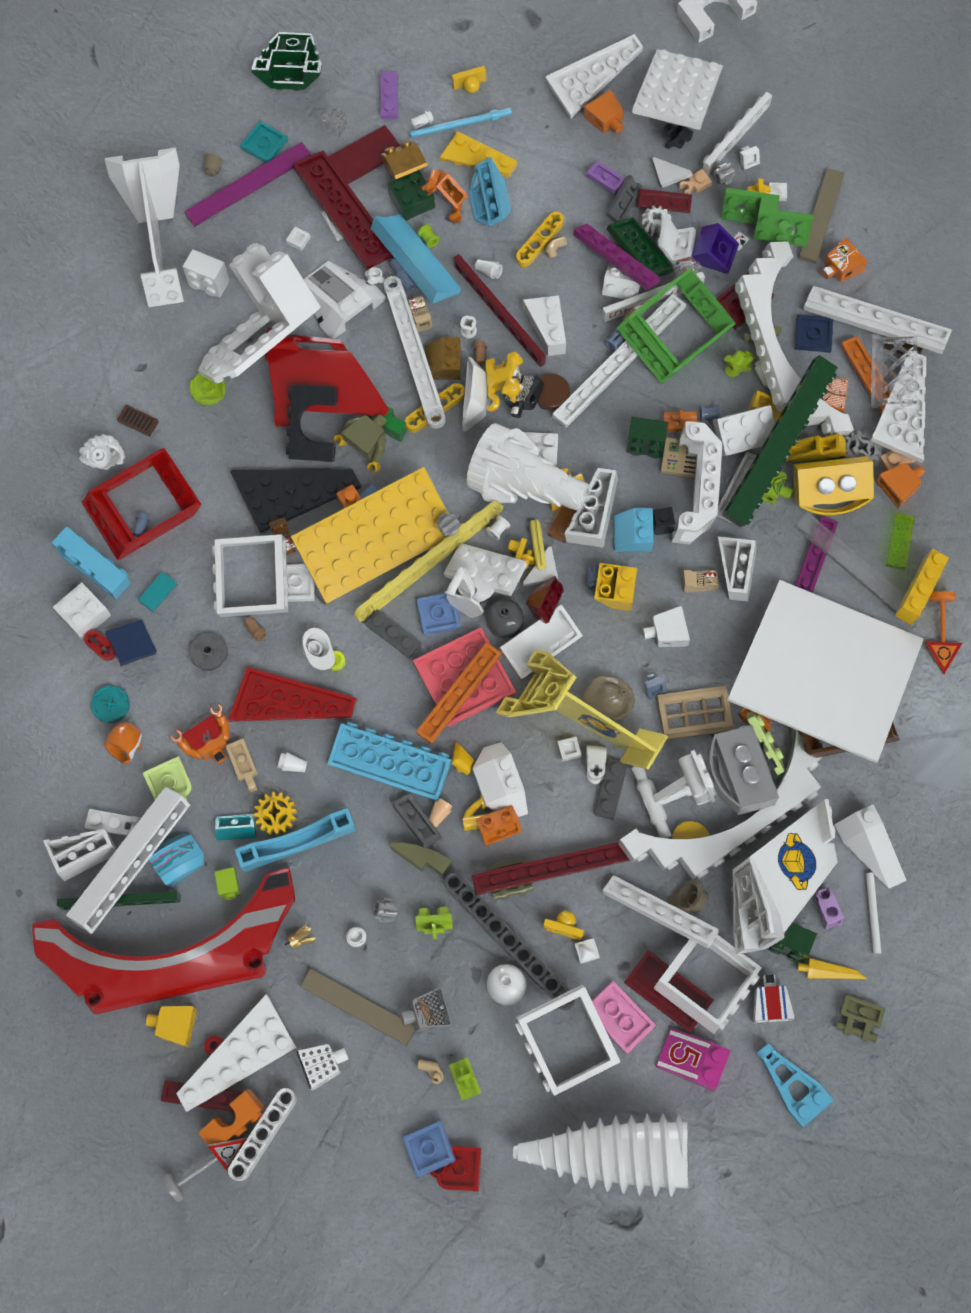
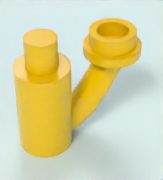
[462,795,487,831]

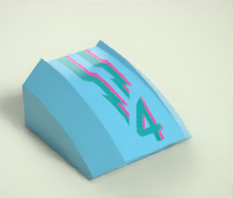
[149,833,204,888]

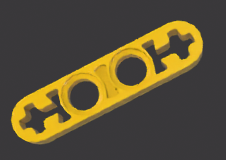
[516,212,564,267]
[405,383,465,433]

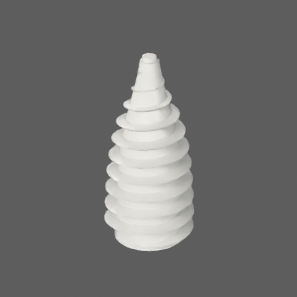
[513,1113,689,1198]

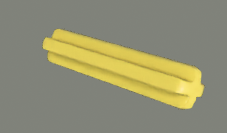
[530,519,547,570]

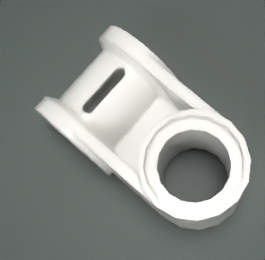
[586,745,606,784]

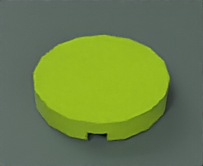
[189,373,226,406]

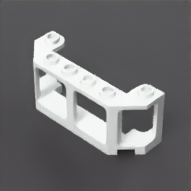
[671,421,723,544]

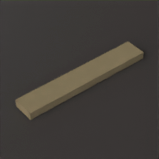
[799,168,844,264]
[300,969,415,1046]

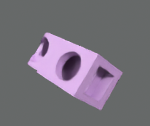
[813,887,845,930]

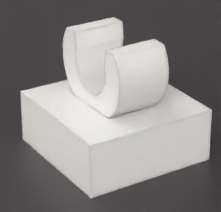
[740,146,760,170]

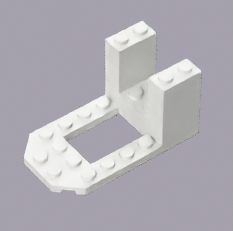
[198,243,321,384]

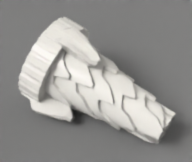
[466,423,589,510]

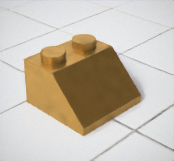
[381,140,428,179]
[425,337,461,380]

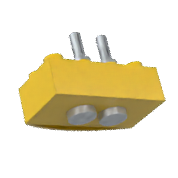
[793,456,874,515]

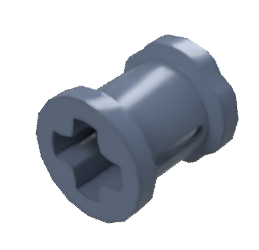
[604,328,626,352]
[700,405,720,422]

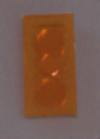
[548,506,578,543]

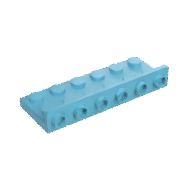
[327,722,452,801]

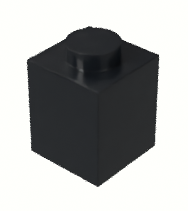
[653,507,675,536]

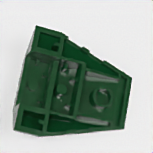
[251,32,322,91]

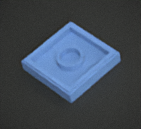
[416,593,461,636]
[403,1120,456,1178]

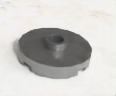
[189,633,228,671]

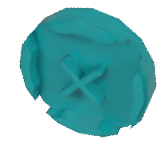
[91,685,130,724]

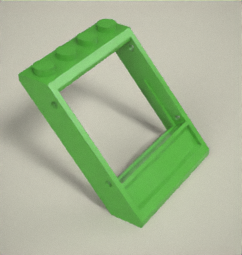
[616,267,736,384]

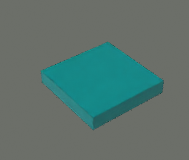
[240,121,288,163]

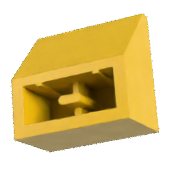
[594,563,637,611]

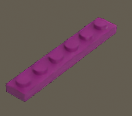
[573,223,660,290]

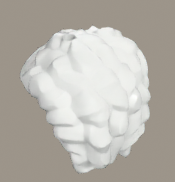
[79,434,125,470]

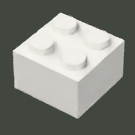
[182,249,230,298]
[53,582,111,640]

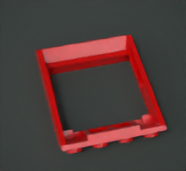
[81,448,202,560]

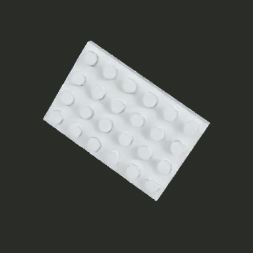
[632,49,723,130]

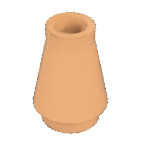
[429,798,453,828]

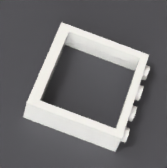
[212,534,288,617]
[654,935,762,1034]
[515,985,620,1096]

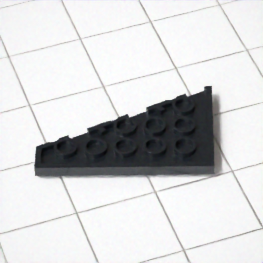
[230,469,361,534]

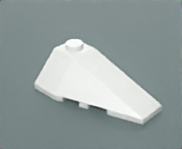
[834,805,907,889]

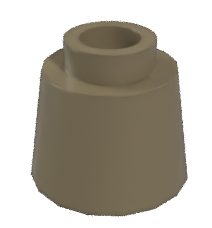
[203,154,223,177]

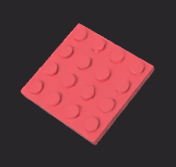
[413,627,516,728]

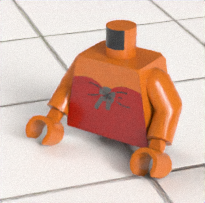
[422,169,468,224]
[169,702,230,764]

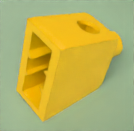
[146,1006,197,1048]

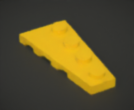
[440,131,517,178]

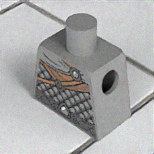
[400,987,452,1032]

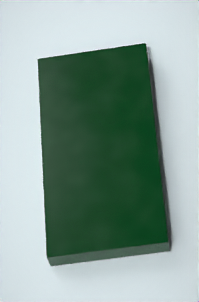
[606,217,675,277]

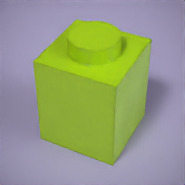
[214,867,241,900]

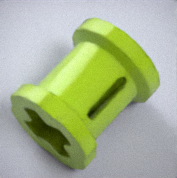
[417,224,440,248]

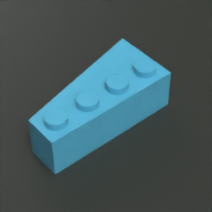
[52,526,131,599]

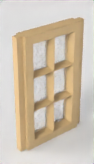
[657,686,734,740]

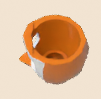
[104,722,142,765]

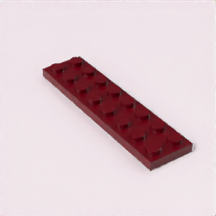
[293,150,393,270]

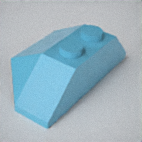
[469,157,511,226]

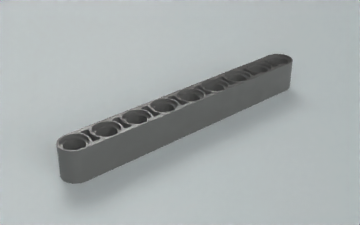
[445,873,575,1011]

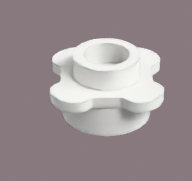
[365,267,385,285]

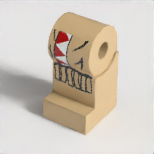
[408,295,432,332]
[682,570,719,593]

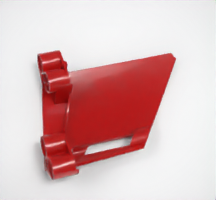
[265,327,389,427]

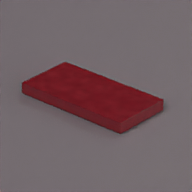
[328,125,400,184]

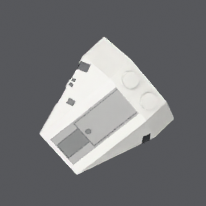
[303,261,387,339]

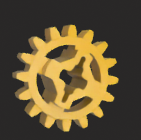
[254,792,297,835]

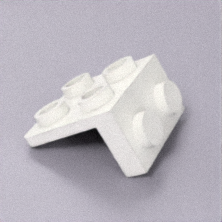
[658,215,696,264]
[602,262,640,299]

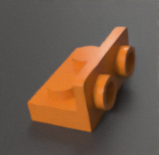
[476,805,522,846]

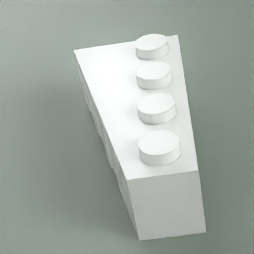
[564,468,618,548]

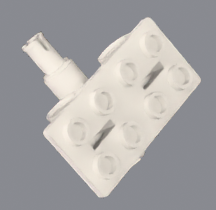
[631,750,717,839]

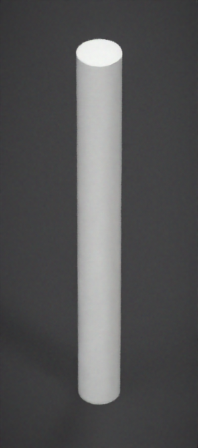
[866,873,881,954]

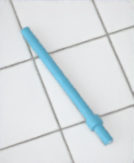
[410,108,512,138]

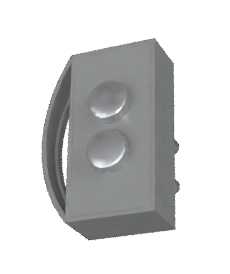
[708,725,779,815]

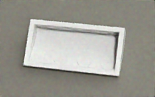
[497,604,583,679]

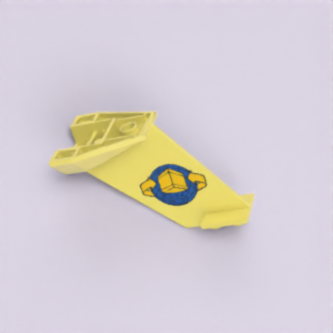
[496,649,668,770]

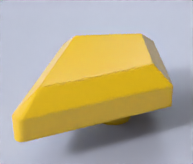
[452,742,476,776]

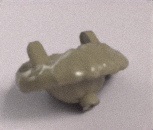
[582,675,635,722]

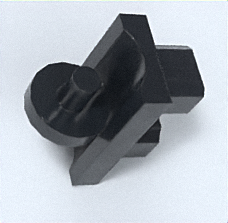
[662,123,694,149]

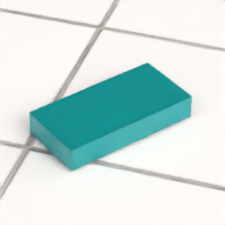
[138,572,178,612]

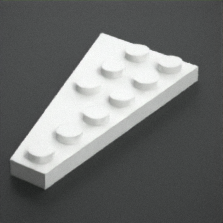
[176,994,296,1112]

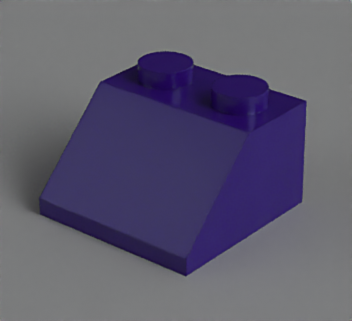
[691,223,739,274]

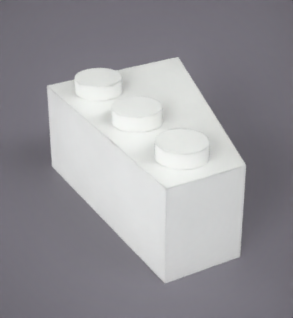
[718,536,757,602]

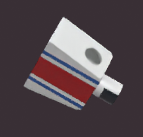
[753,974,794,1023]

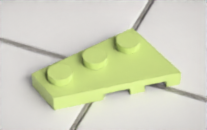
[747,711,785,775]

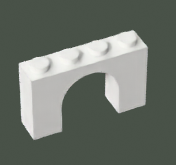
[677,0,757,43]

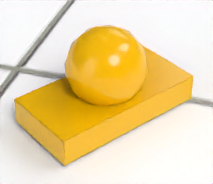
[452,66,487,93]
[543,910,584,941]

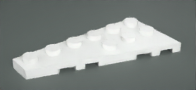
[545,34,643,119]
[870,350,926,463]

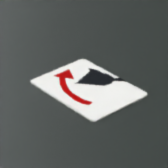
[734,232,749,251]

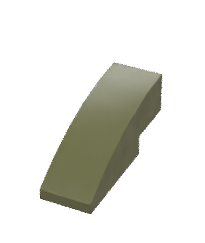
[390,842,453,877]

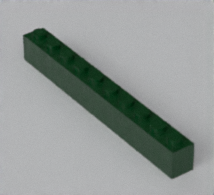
[722,355,838,527]

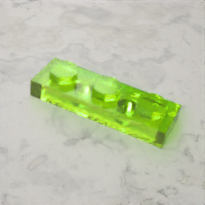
[886,512,915,570]

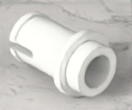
[411,111,434,130]

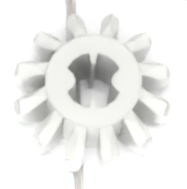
[641,205,671,236]

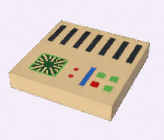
[661,437,696,478]

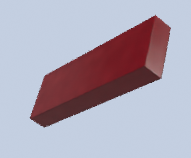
[637,189,692,213]

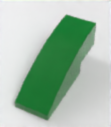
[367,406,407,442]

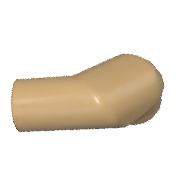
[546,236,567,258]
[417,1059,444,1084]

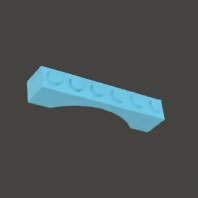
[235,808,356,873]

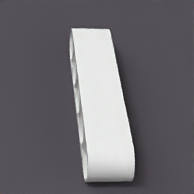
[228,1088,297,1181]

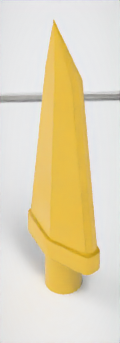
[797,958,867,979]

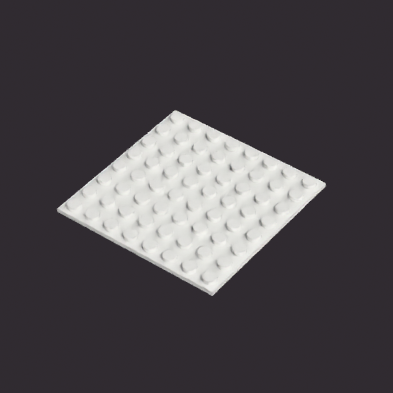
[727,580,924,763]

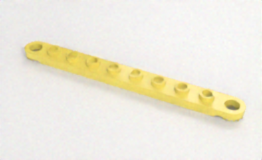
[354,500,503,622]

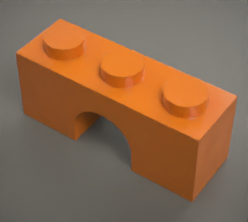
[198,1089,265,1145]

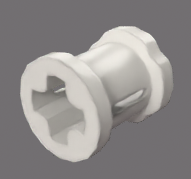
[460,316,477,339]
[486,515,510,540]

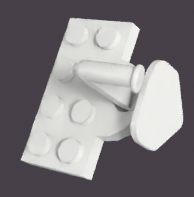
[444,543,527,618]

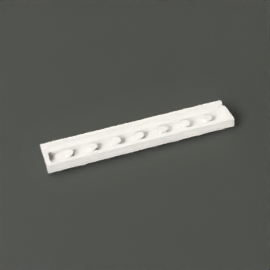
[804,286,952,354]

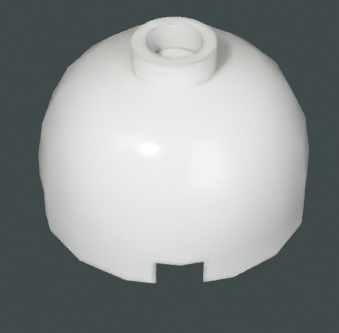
[486,964,527,1006]

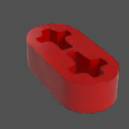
[84,630,116,661]

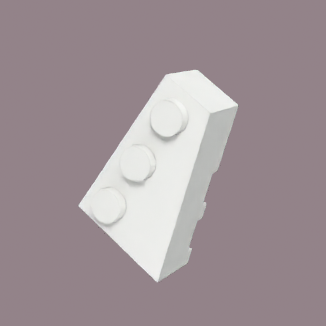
[523,295,566,356]
[43,829,117,881]

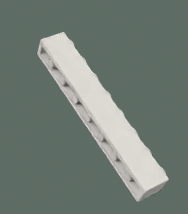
[66,787,190,934]

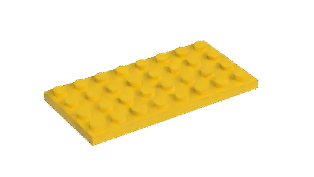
[290,467,448,604]

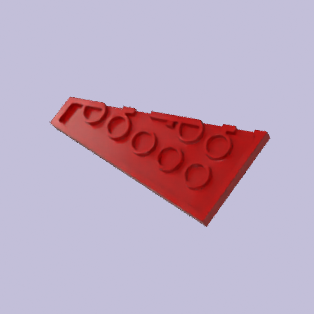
[228,667,357,722]

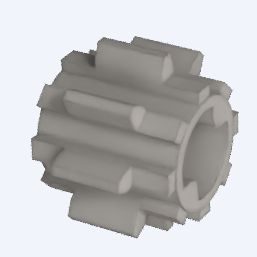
[712,162,736,185]
[436,512,460,537]
[372,897,398,923]

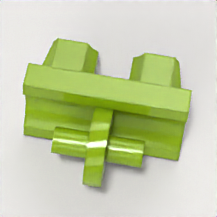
[724,350,755,377]
[415,907,453,940]
[449,1057,481,1101]

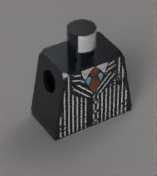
[504,375,545,418]

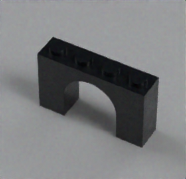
[286,384,339,462]

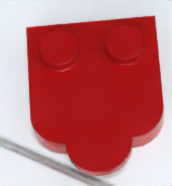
[430,1146,482,1192]

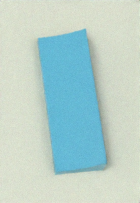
[371,214,461,304]

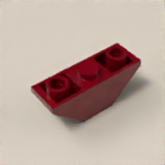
[526,576,564,624]

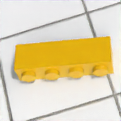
[895,548,949,625]

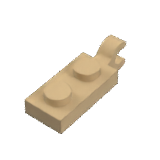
[226,738,258,793]

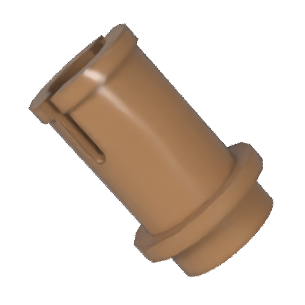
[473,341,487,366]
[243,617,266,641]

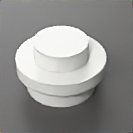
[346,927,366,947]

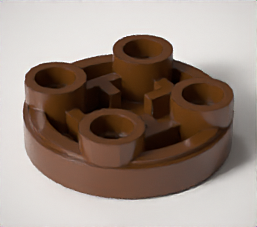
[537,374,570,410]

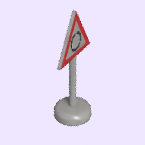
[163,1137,247,1202]

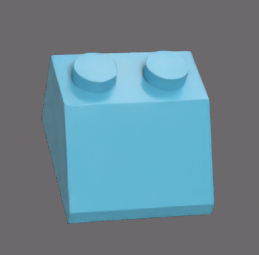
[614,508,653,552]

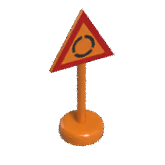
[924,591,962,675]

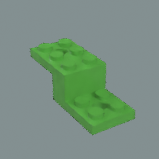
[721,188,814,247]

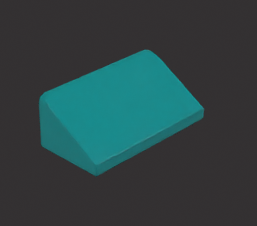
[215,814,256,841]

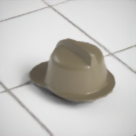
[667,879,709,913]

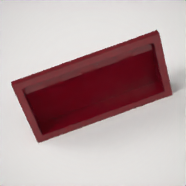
[624,950,714,1033]

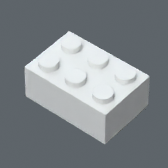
[713,405,775,456]

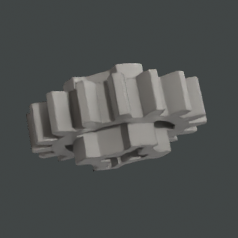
[844,430,882,464]

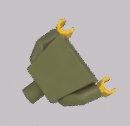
[333,414,387,473]

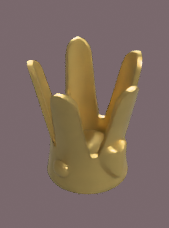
[285,923,315,949]

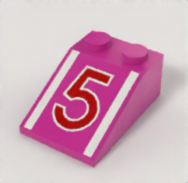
[656,1028,731,1092]

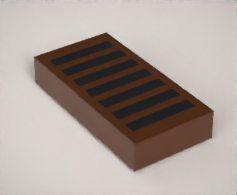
[117,405,159,437]

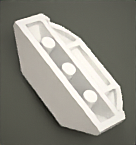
[462,357,490,432]
[472,742,528,817]

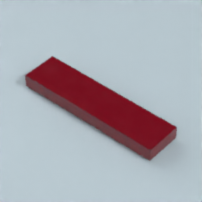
[161,1080,244,1112]

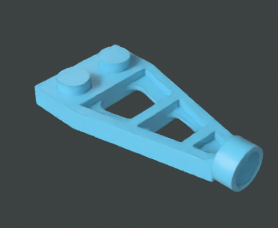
[757,1043,834,1128]

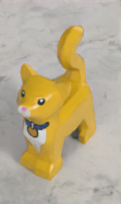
[486,352,523,412]

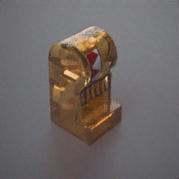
[269,517,296,556]

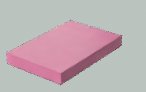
[584,981,656,1054]

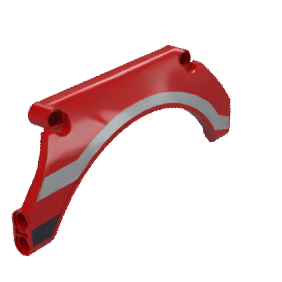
[32,867,296,1014]

